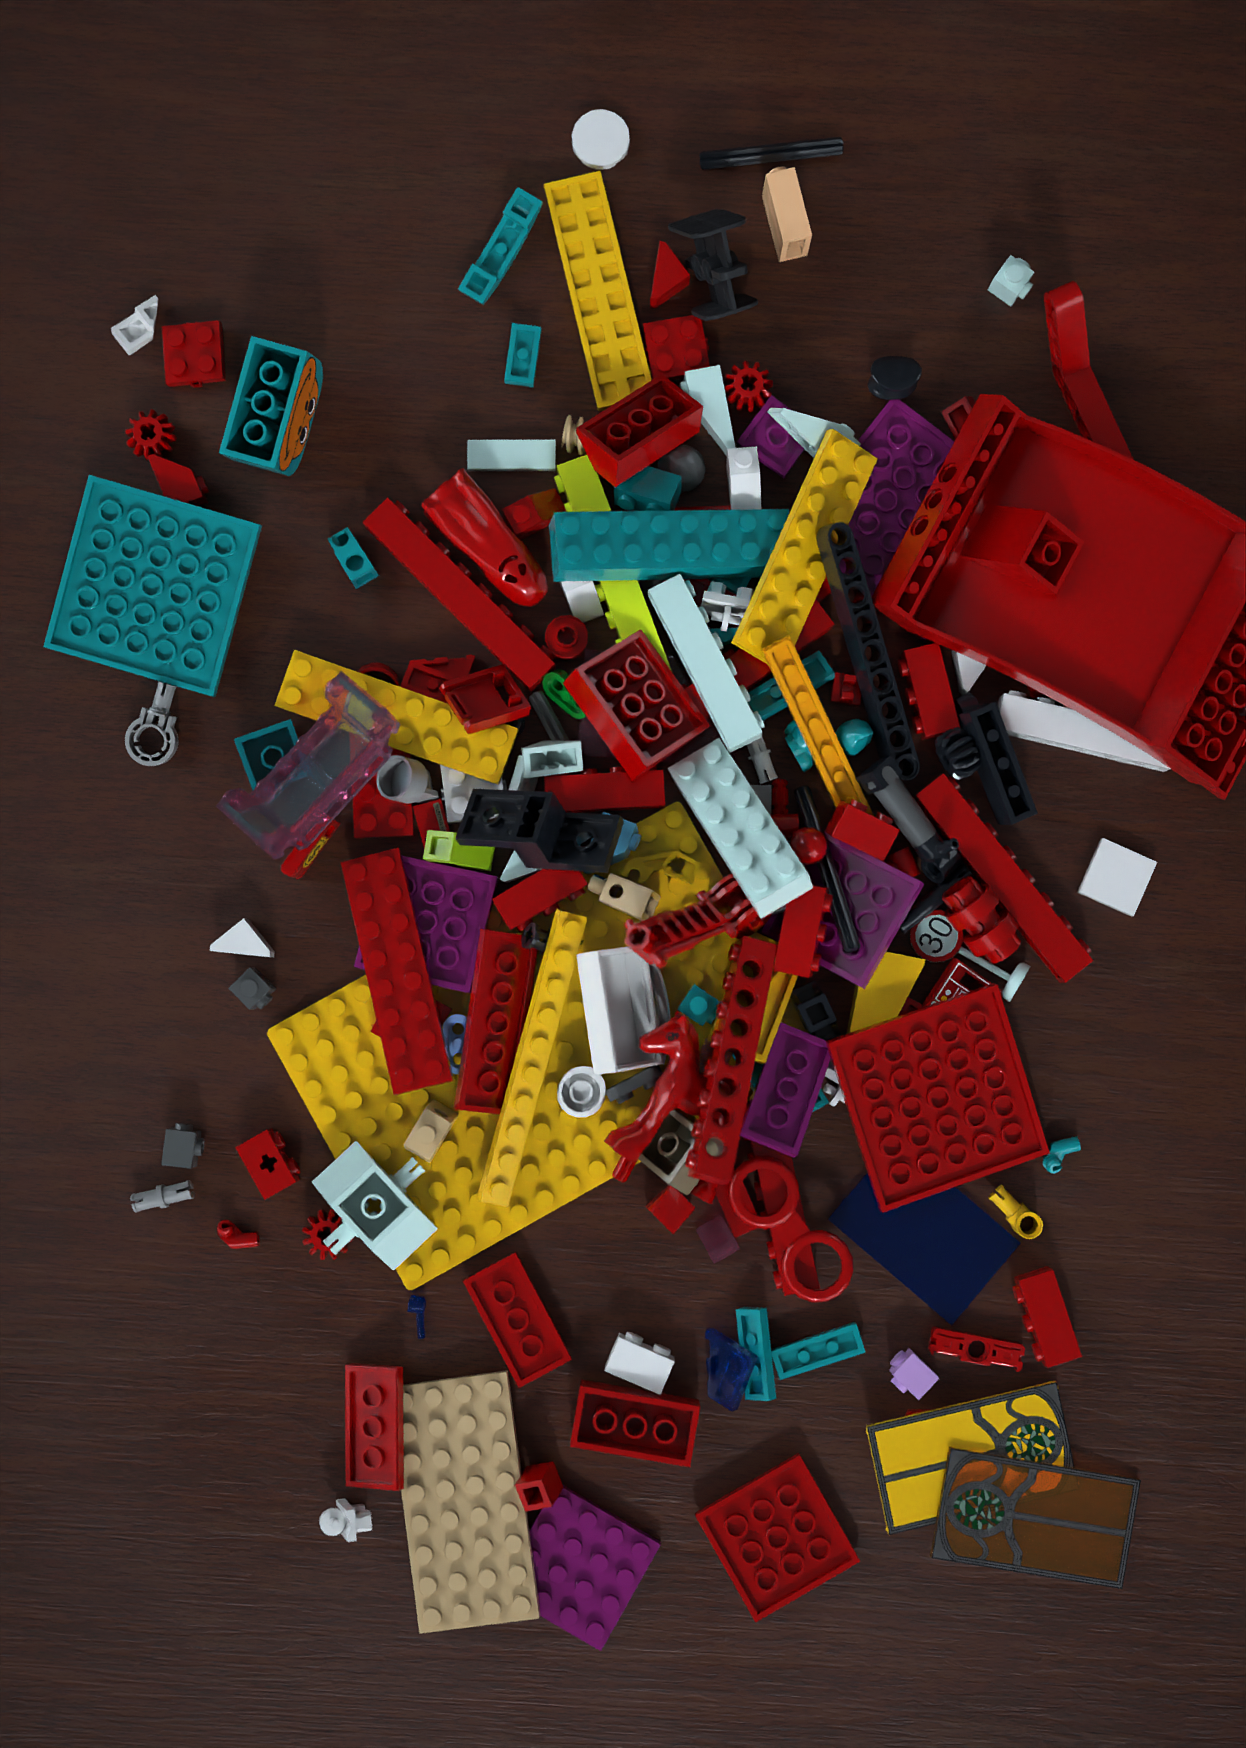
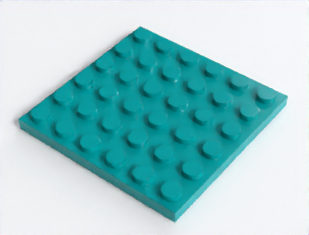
[43,475,262,697]

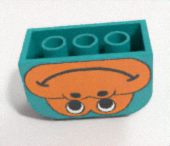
[219,336,323,476]

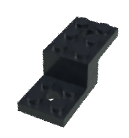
[455,789,624,873]

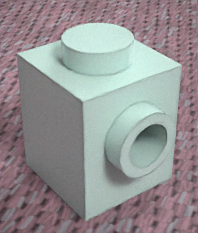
[988,255,1034,306]

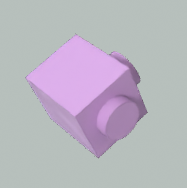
[889,1348,939,1400]

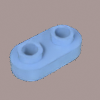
[443,1014,467,1074]

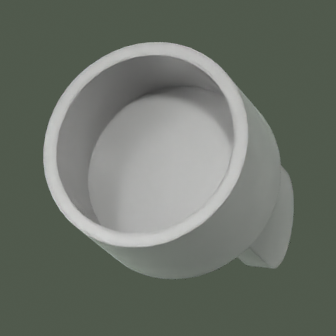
[376,755,439,804]

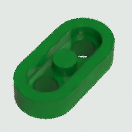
[542,669,586,719]

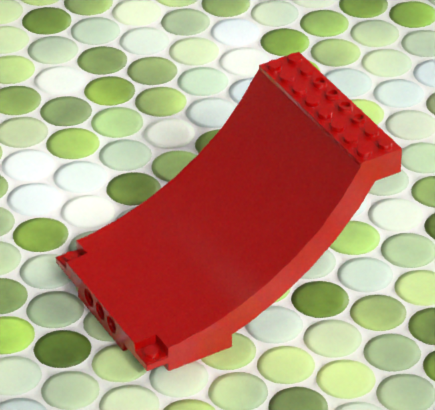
[871,394,1246,800]

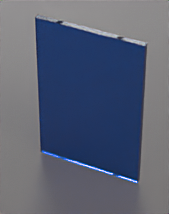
[828,1173,1021,1325]

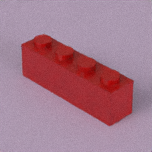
[544,765,665,813]

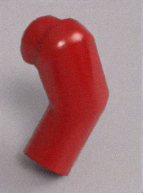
[217,1219,260,1249]

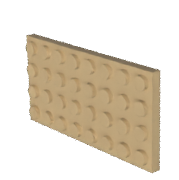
[401,1370,541,1634]

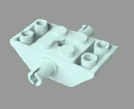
[312,1140,438,1271]

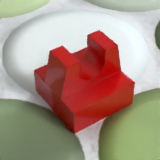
[830,672,861,707]

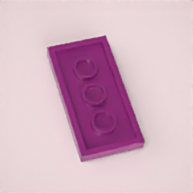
[740,1022,831,1158]

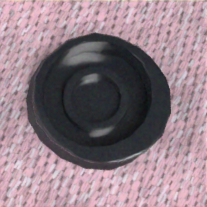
[867,356,922,400]

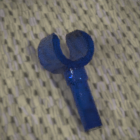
[407,1295,426,1339]

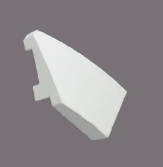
[111,295,158,356]

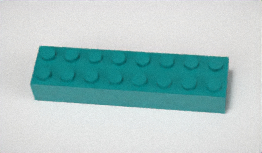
[549,509,789,582]

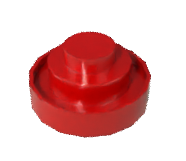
[545,615,588,660]

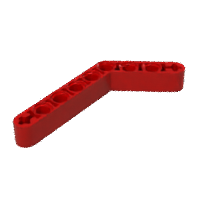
[1044,281,1134,460]

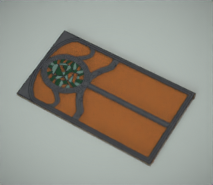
[930,1447,1141,1589]

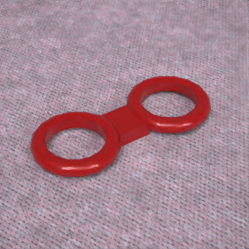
[728,1156,854,1302]

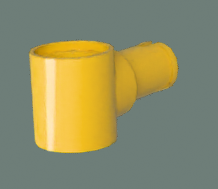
[988,1185,1043,1239]

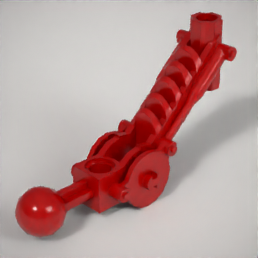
[624,827,827,968]

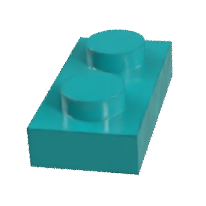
[504,323,542,387]

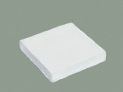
[1077,838,1157,917]

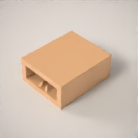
[762,166,812,262]

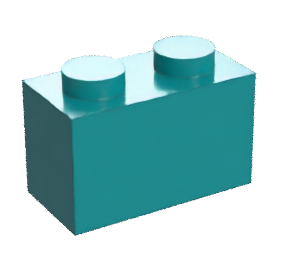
[614,466,682,511]

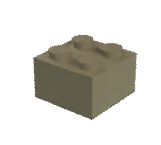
[639,1109,718,1196]

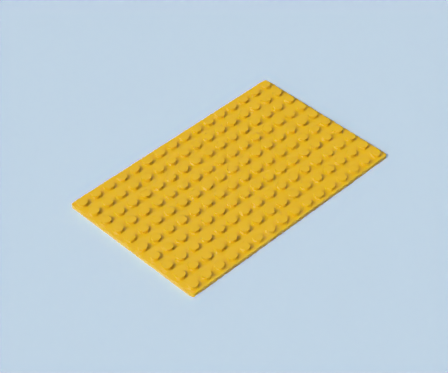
[267,802,807,1290]

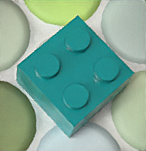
[234,719,312,796]

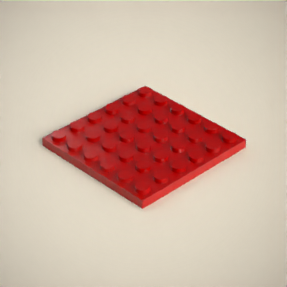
[826,983,1050,1213]

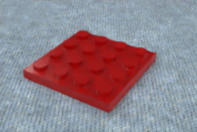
[695,1453,861,1623]

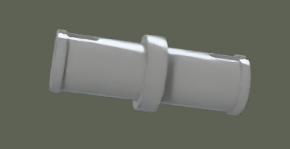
[130,1180,195,1213]

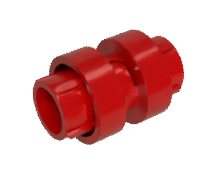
[942,876,1021,964]

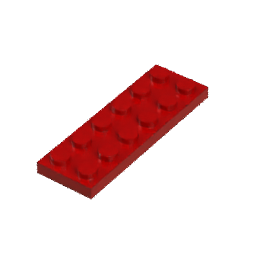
[454,929,538,1115]

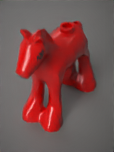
[604,1010,748,1204]

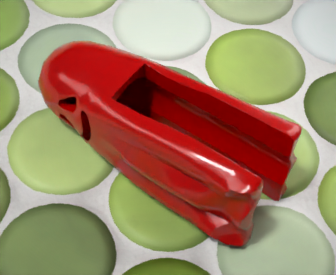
[421,468,548,607]

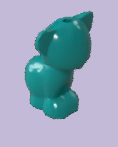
[785,719,873,773]

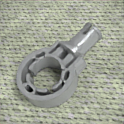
[125,681,178,766]

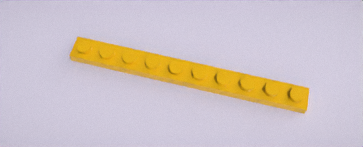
[477,909,588,1207]

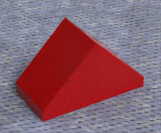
[650,241,690,308]

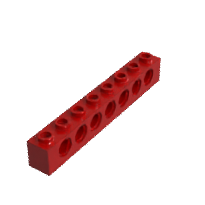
[685,936,778,1185]

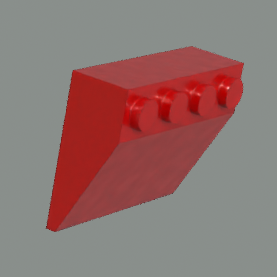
[563,629,710,781]

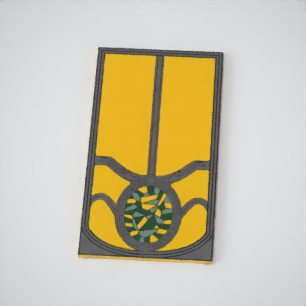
[866,1381,1079,1535]

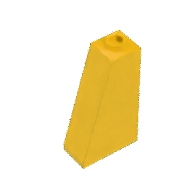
[846,952,925,1034]

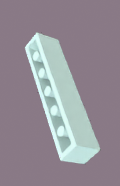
[648,574,765,753]

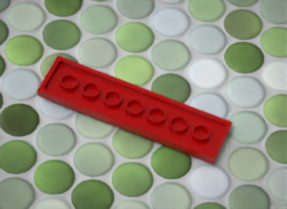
[341,848,454,1096]

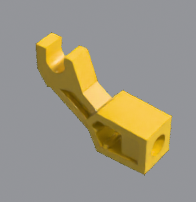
[621,851,701,885]

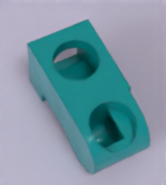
[328,527,379,589]

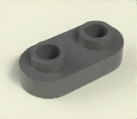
[605,1065,663,1104]

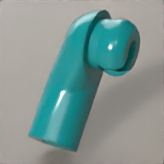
[1043,1136,1081,1174]

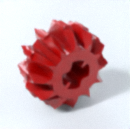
[724,360,773,412]
[125,409,177,461]
[302,1208,353,1260]

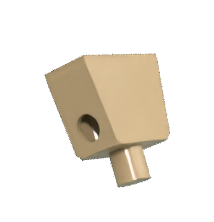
[588,873,661,921]
[404,1099,459,1163]

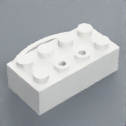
[576,946,670,1075]

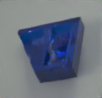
[705,1328,758,1412]

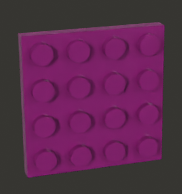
[761,832,924,989]
[354,856,499,994]
[529,1485,661,1651]

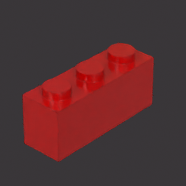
[898,643,960,740]
[492,869,588,933]
[773,884,833,978]
[1012,1266,1082,1368]

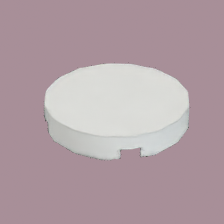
[572,109,630,170]

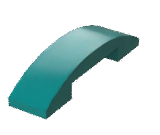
[458,187,543,305]

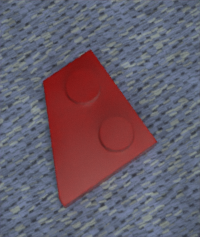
[400,654,475,704]

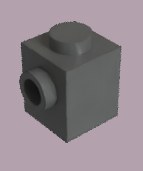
[228,967,277,1010]
[161,1123,205,1169]

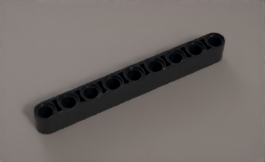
[816,522,920,780]

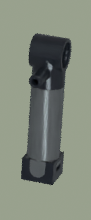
[856,755,963,883]

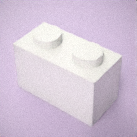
[605,1331,675,1395]

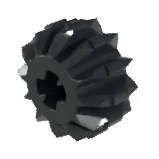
[935,727,981,780]

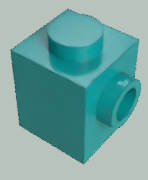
[677,984,719,1026]

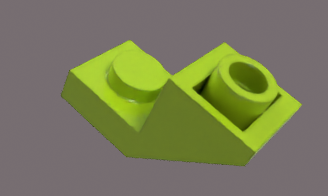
[423,830,495,871]

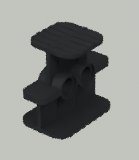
[668,209,758,321]

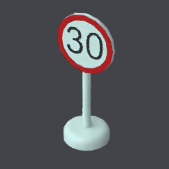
[910,910,1031,1002]

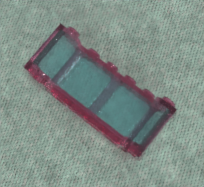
[216,671,400,859]

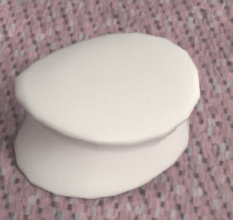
[557,1066,606,1117]

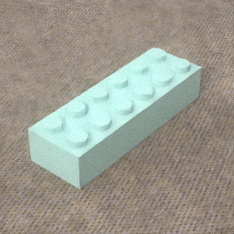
[668,738,813,919]

